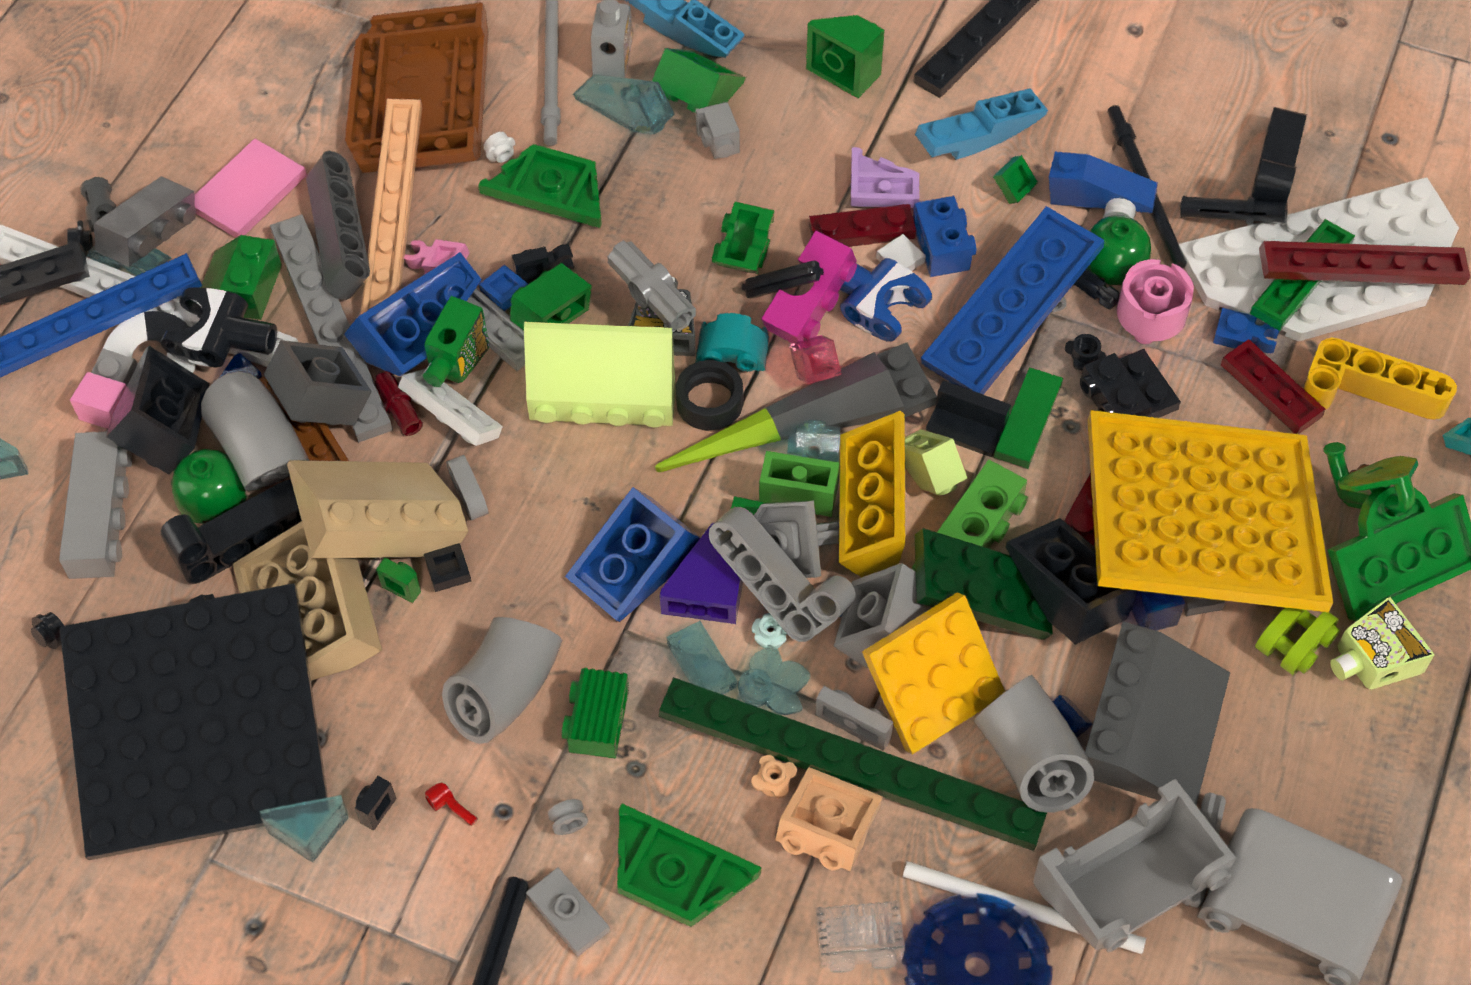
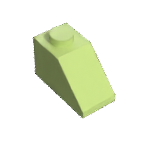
[905,429,968,495]

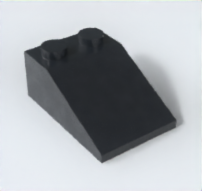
[106,346,210,475]
[1005,518,1138,645]

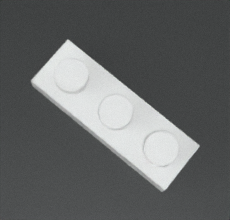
[398,369,503,446]

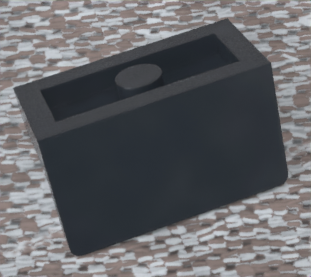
[926,380,1011,457]

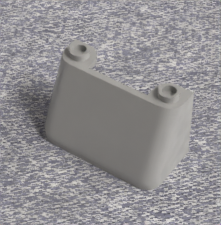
[1033,779,1236,952]
[1197,808,1403,985]

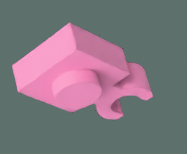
[404,239,470,273]

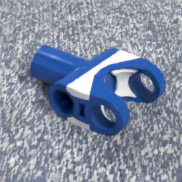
[840,258,932,342]

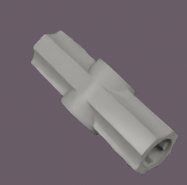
[607,240,696,331]

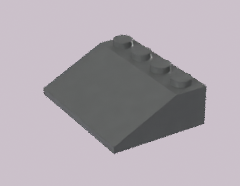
[1085,621,1231,806]

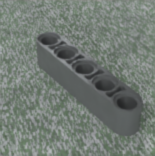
[306,151,370,300]

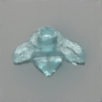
[738,648,811,715]

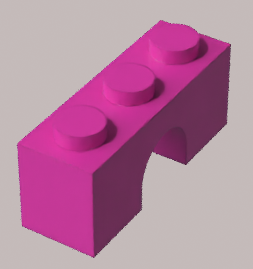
[761,231,857,349]

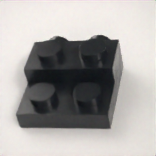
[1080,349,1181,418]

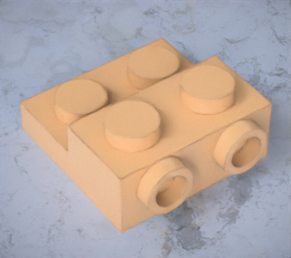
[775,767,883,871]

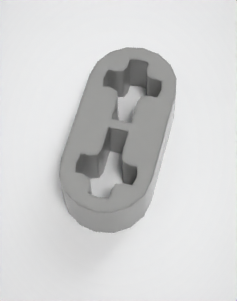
[446,455,489,520]

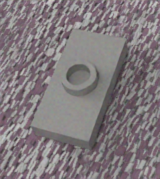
[526,867,610,957]

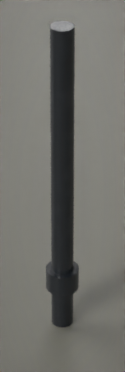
[1107,105,1187,268]

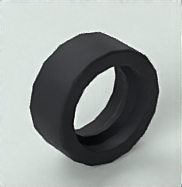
[675,360,744,431]

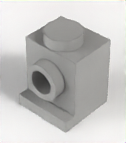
[696,102,740,159]

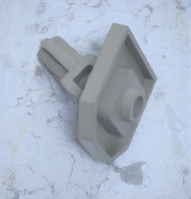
[754,501,839,578]

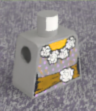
[591,0,633,80]

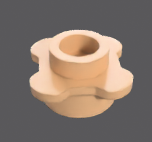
[751,755,797,798]

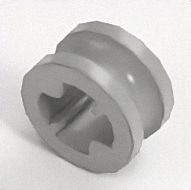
[548,799,588,835]

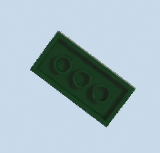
[914,528,1053,640]

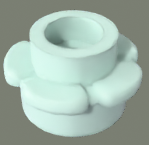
[752,613,787,650]

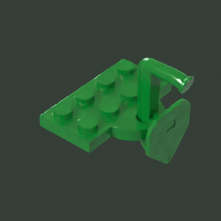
[1323,442,1471,621]

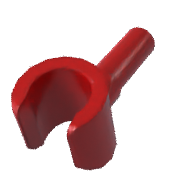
[425,783,478,826]

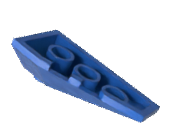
[344,252,482,376]

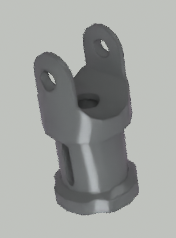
[80,177,116,232]

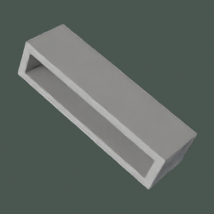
[59,432,132,579]

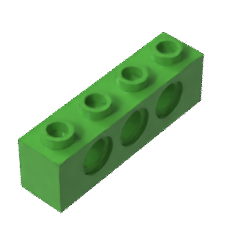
[912,460,1028,572]

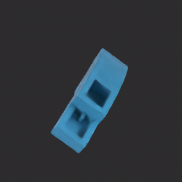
[625,0,745,58]
[915,88,1048,160]

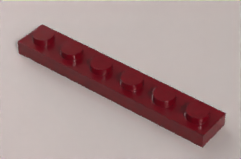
[1259,241,1471,285]

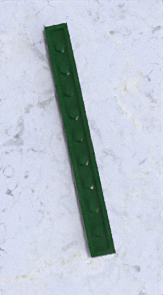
[659,677,1047,851]

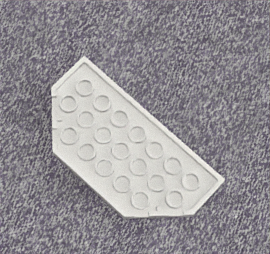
[1179,177,1459,342]

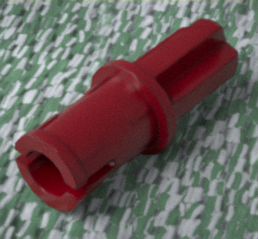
[375,371,423,436]

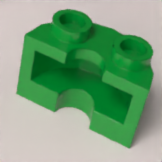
[712,201,774,274]

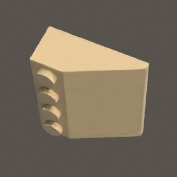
[287,460,468,558]
[233,521,382,681]

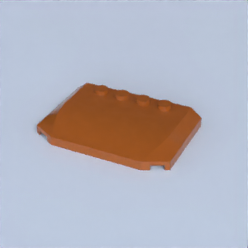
[345,2,488,173]

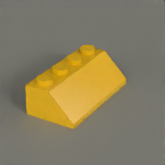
[839,411,905,578]

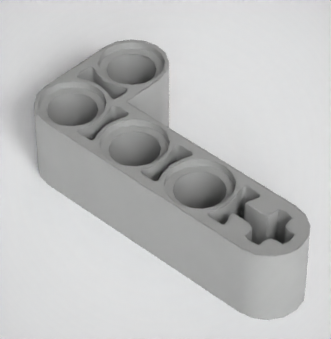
[709,507,856,642]

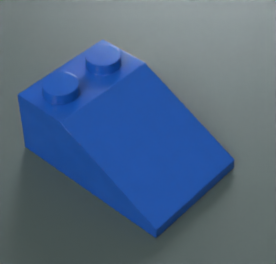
[565,487,701,622]

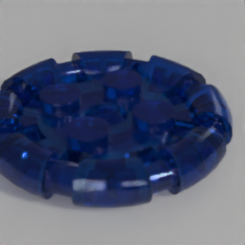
[902,893,1053,985]

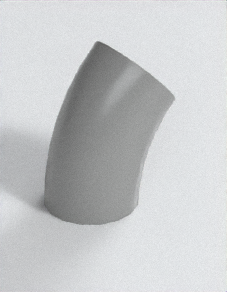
[201,372,309,491]
[442,617,563,744]
[973,675,1094,813]

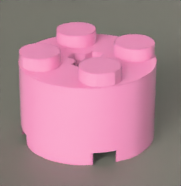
[1116,259,1194,344]

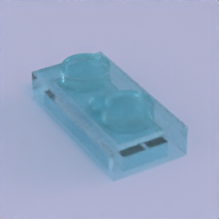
[667,621,737,695]

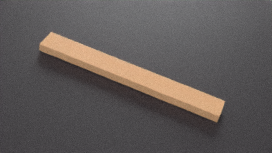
[360,99,422,315]

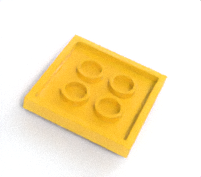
[862,592,1005,755]

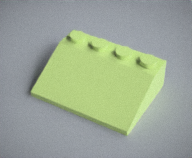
[524,322,676,427]

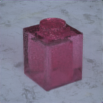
[789,335,842,384]

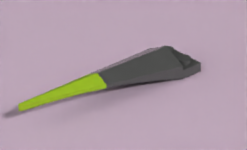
[655,342,937,472]

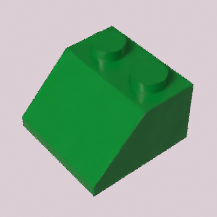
[806,15,885,99]
[650,48,746,113]
[200,235,282,320]

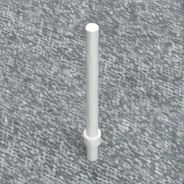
[903,861,1146,954]

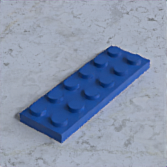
[921,206,1104,395]

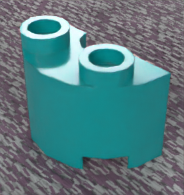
[695,313,769,372]

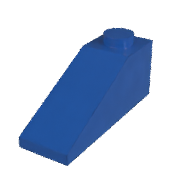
[1049,152,1158,213]

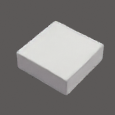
[876,234,925,271]

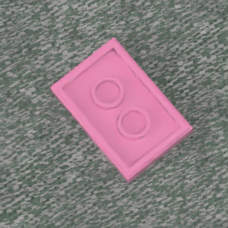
[195,138,307,238]

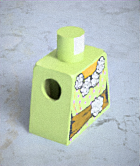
[1330,597,1435,689]

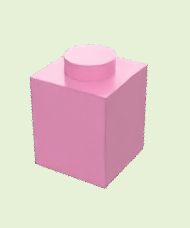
[70,372,127,429]

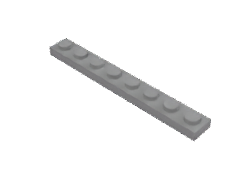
[270,215,393,442]

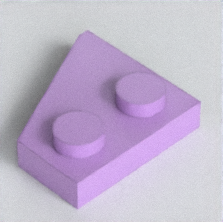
[851,147,919,208]

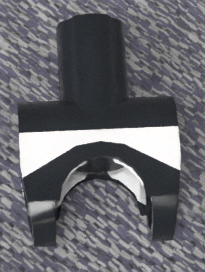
[161,287,277,368]

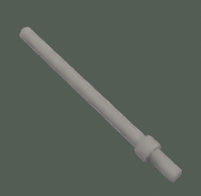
[541,0,561,146]

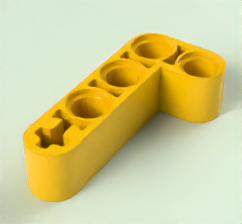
[1303,337,1457,420]

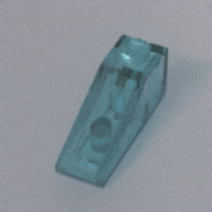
[573,75,675,135]

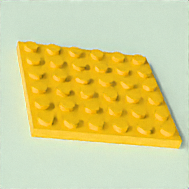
[1087,410,1333,612]

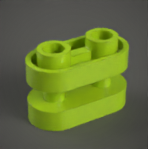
[1255,607,1340,675]

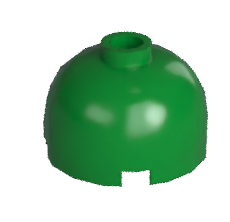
[1087,215,1151,285]
[171,449,247,524]

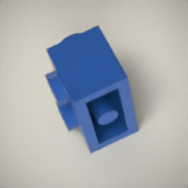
[913,196,977,277]

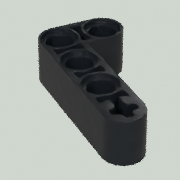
[1251,107,1307,202]
[160,479,302,584]

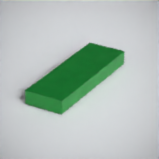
[994,367,1063,469]

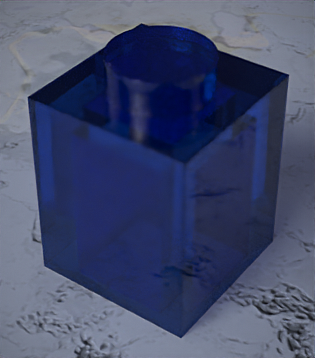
[1131,591,1185,631]

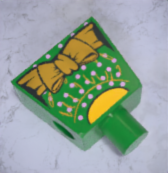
[422,296,490,387]

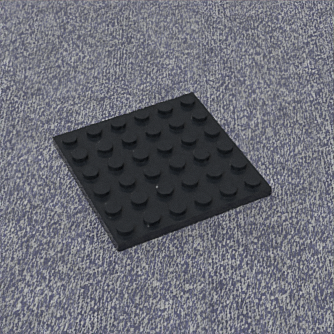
[60,583,330,860]

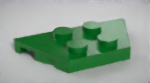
[478,144,602,228]
[617,803,761,927]

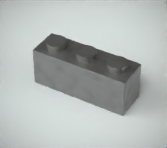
[94,176,196,267]

